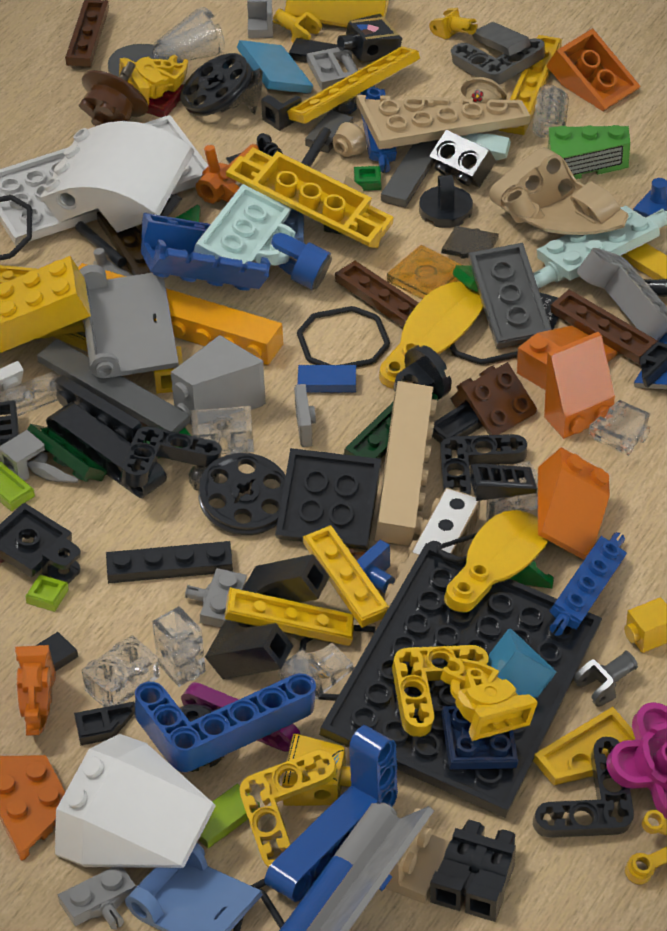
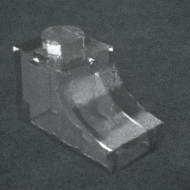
[278,643,354,700]

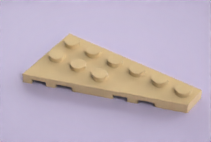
[356,95,531,149]

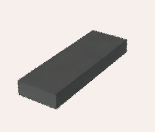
[473,22,531,56]

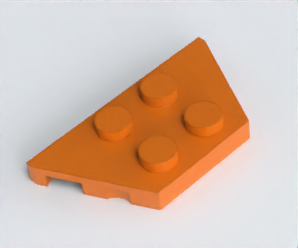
[0,755,65,861]

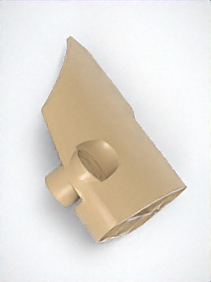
[489,147,629,235]

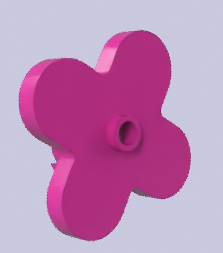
[606,702,667,819]

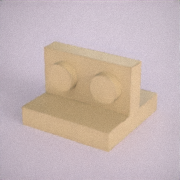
[385,808,450,904]

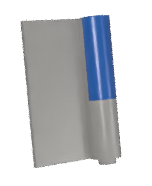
[279,803,434,931]

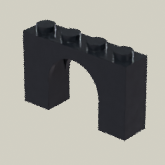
[205,554,330,679]

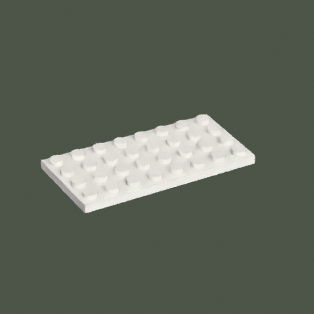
[0,115,208,246]

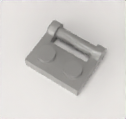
[307,47,358,90]

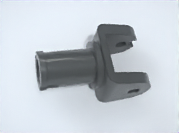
[573,650,638,707]

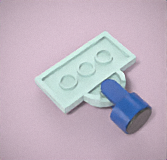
[193,184,332,290]

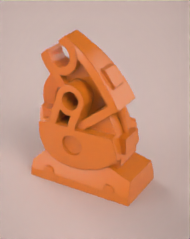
[15,645,56,736]

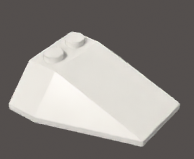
[55,734,216,868]

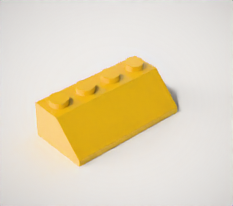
[285,0,389,28]

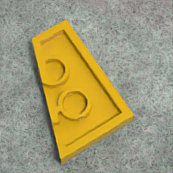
[533,706,635,786]

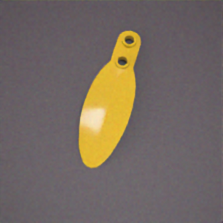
[379,282,483,388]
[444,510,548,612]

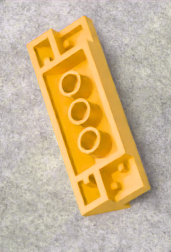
[226,147,394,248]

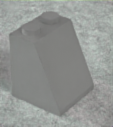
[171,335,266,428]

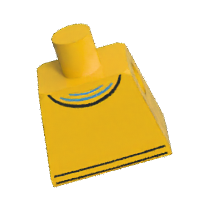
[282,734,351,806]

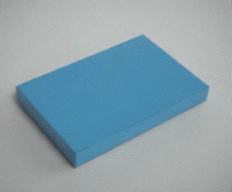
[237,40,313,94]

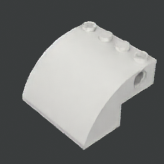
[40,121,195,232]

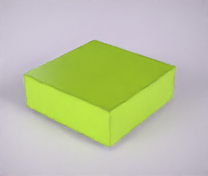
[25,574,69,612]

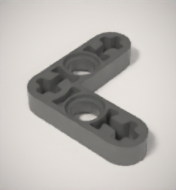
[451,38,546,84]

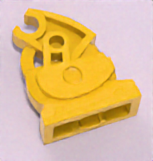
[119,55,188,105]
[440,657,538,741]

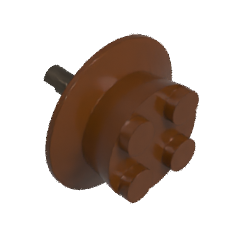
[79,61,149,126]

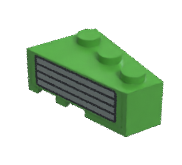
[548,125,631,179]

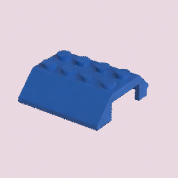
[141,213,271,291]

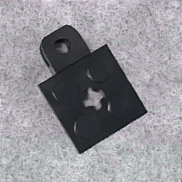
[0,502,81,584]

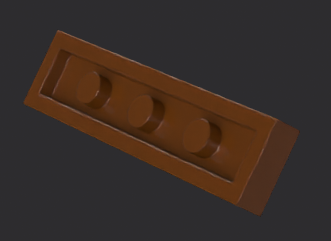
[65,0,109,67]
[335,260,419,328]
[551,289,658,365]

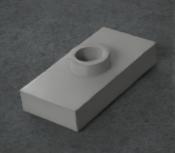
[294,384,316,447]

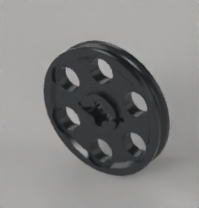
[180,53,252,116]
[198,453,286,535]

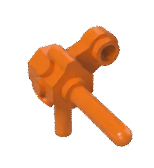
[195,144,259,204]

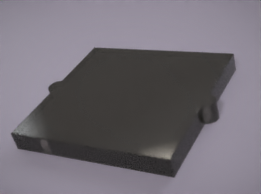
[441,226,499,259]

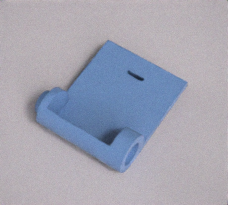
[125,843,263,931]

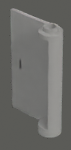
[80,265,179,378]

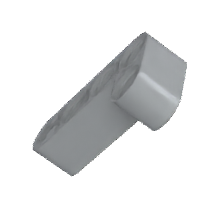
[577,248,667,342]

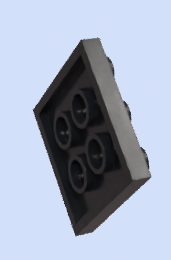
[275,448,382,550]

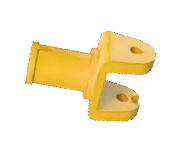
[429,7,478,39]
[273,8,322,43]

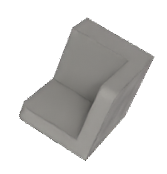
[247,0,273,38]
[0,430,45,481]

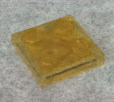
[387,245,461,299]

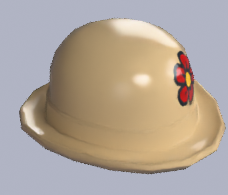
[461,77,507,103]

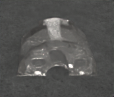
[589,400,650,456]

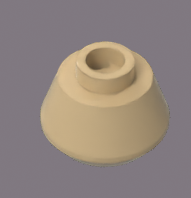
[333,122,367,157]

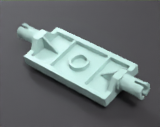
[533,205,667,289]

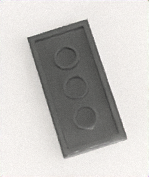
[468,243,552,349]

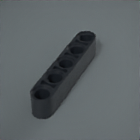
[46,402,167,498]

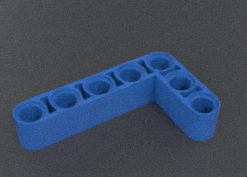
[135,673,316,772]
[265,725,398,902]

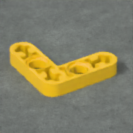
[392,645,489,737]
[239,750,337,868]

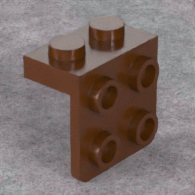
[450,362,537,435]

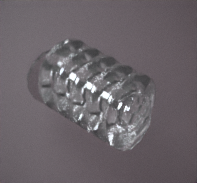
[532,85,569,138]

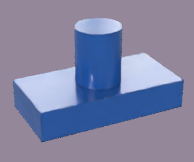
[633,178,667,217]
[357,539,395,593]

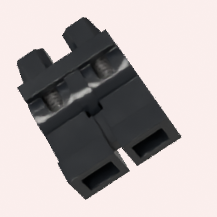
[430,820,516,922]

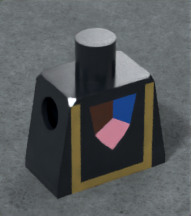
[337,14,402,61]

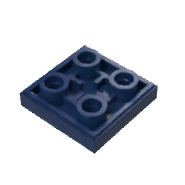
[441,706,518,769]

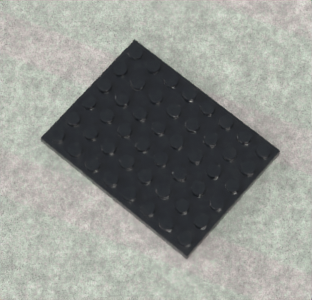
[319,543,602,818]

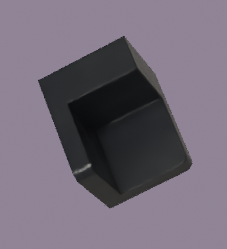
[261,95,302,131]

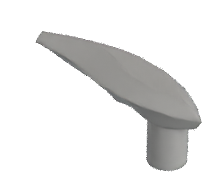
[93,248,132,276]
[27,452,79,483]

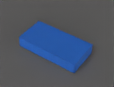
[297,365,356,392]

